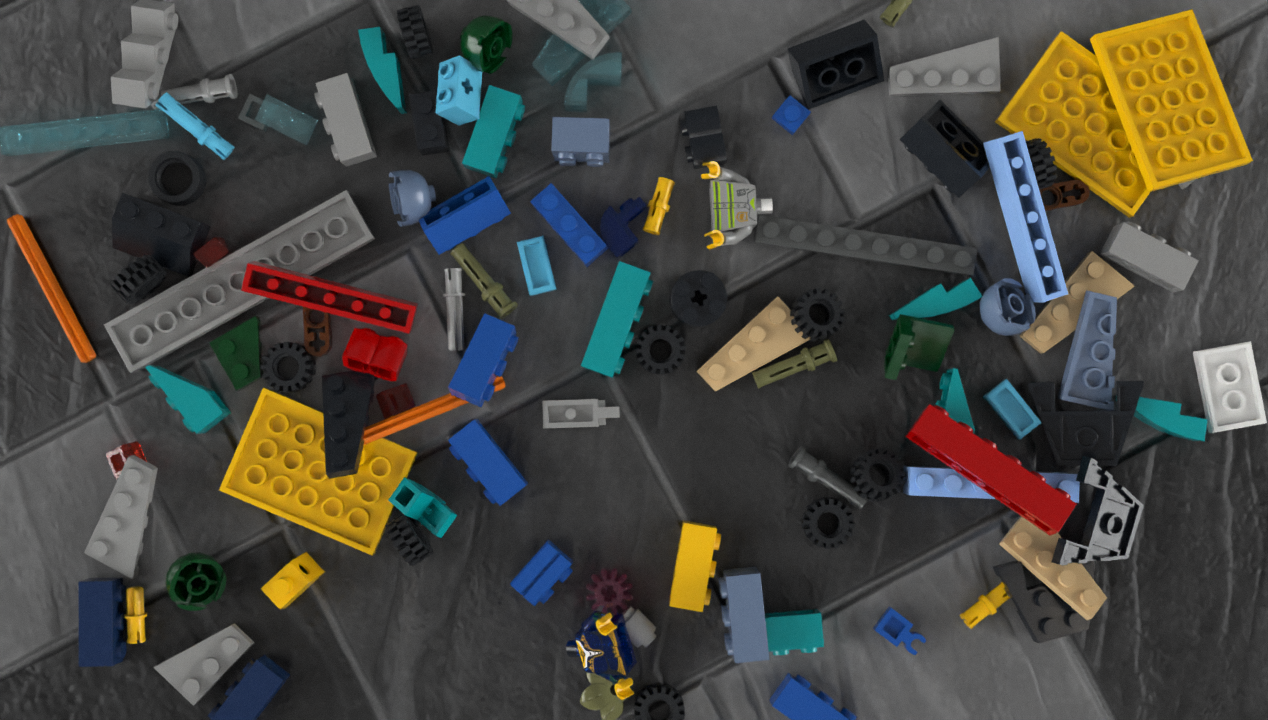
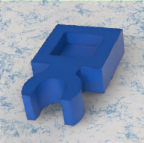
[873,606,926,655]

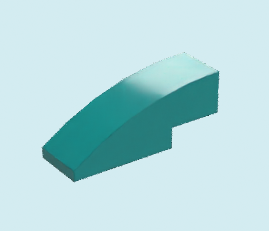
[358,27,407,114]
[889,278,983,320]
[1115,395,1208,441]

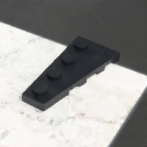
[322,370,378,479]

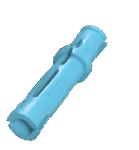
[155,92,235,160]

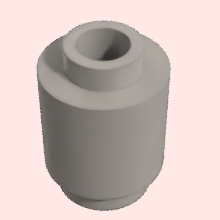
[615,606,657,648]

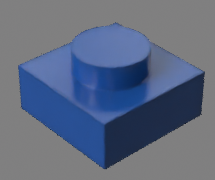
[772,95,811,135]

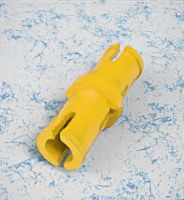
[642,177,675,235]
[960,582,1011,629]

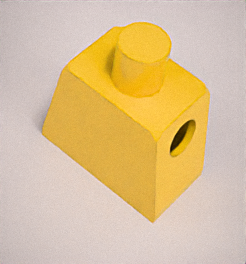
[261,552,325,610]

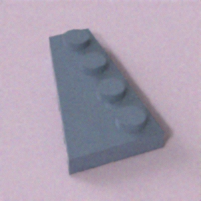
[1057,290,1117,410]

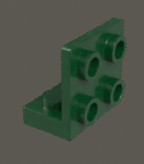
[884,314,954,380]

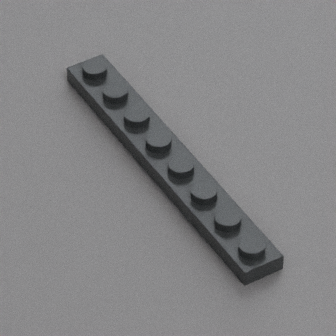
[754,215,977,276]

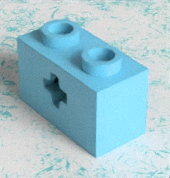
[436,55,482,126]

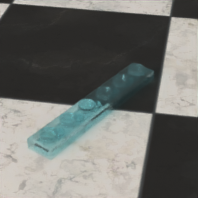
[0,109,169,156]

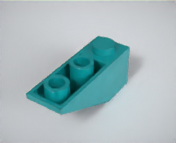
[145,365,231,434]
[935,368,975,434]

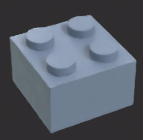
[551,117,610,167]

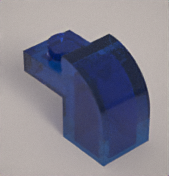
[600,197,646,260]

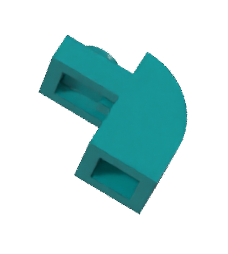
[388,477,457,538]

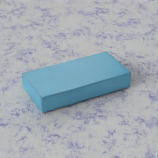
[517,236,557,296]
[983,379,1042,440]

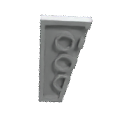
[888,37,1001,97]
[84,455,158,579]

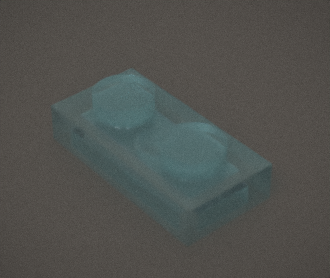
[254,94,318,145]

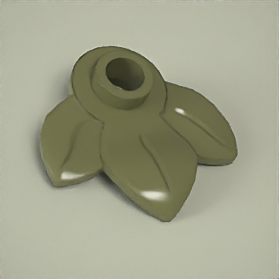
[580,667,632,720]

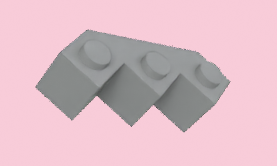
[111,0,178,109]

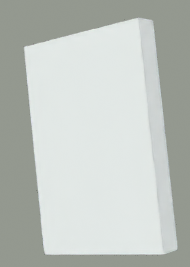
[1193,341,1267,433]

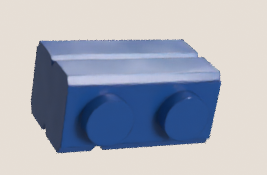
[510,539,573,606]

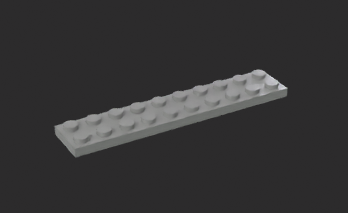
[104,190,375,373]

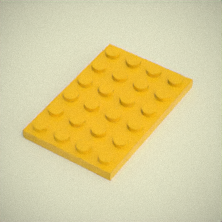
[1090,9,1253,192]
[995,31,1150,218]
[219,388,418,555]

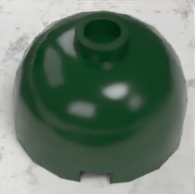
[460,15,513,74]
[165,552,226,611]

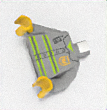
[701,161,773,249]

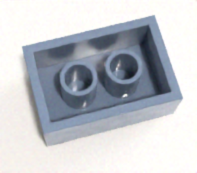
[718,567,770,663]

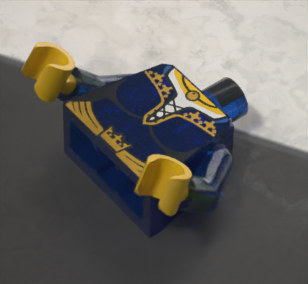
[566,611,637,700]

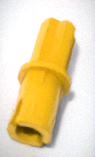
[124,586,147,644]

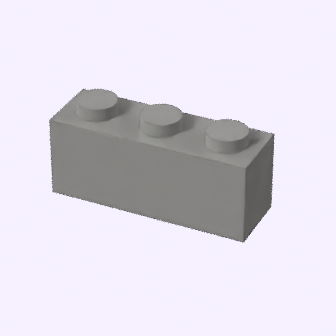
[314,73,377,167]
[1099,221,1199,293]

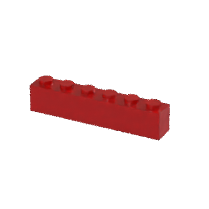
[241,261,418,334]
[906,404,1077,536]

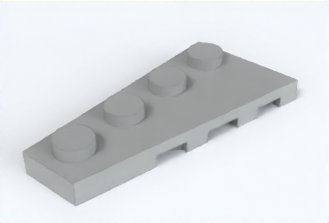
[506,0,610,60]

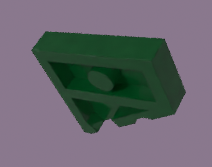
[209,316,263,391]

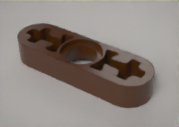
[1039,179,1089,211]
[303,276,332,357]

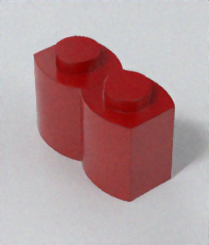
[342,328,408,381]

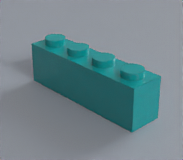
[581,261,654,378]

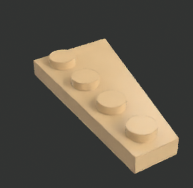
[1020,251,1135,354]
[696,296,810,392]
[999,516,1107,620]

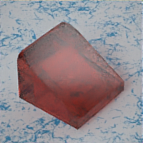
[194,237,228,268]
[376,383,416,419]
[106,441,147,479]

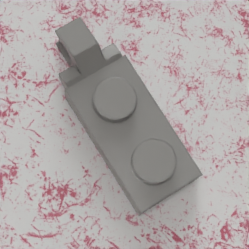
[542,399,620,428]

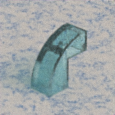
[564,52,622,112]

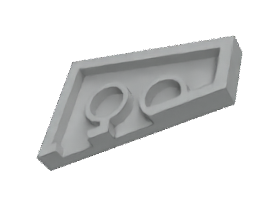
[153,623,254,706]

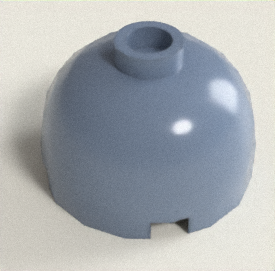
[389,170,436,227]
[979,278,1036,336]

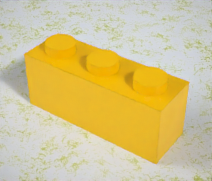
[669,520,721,612]

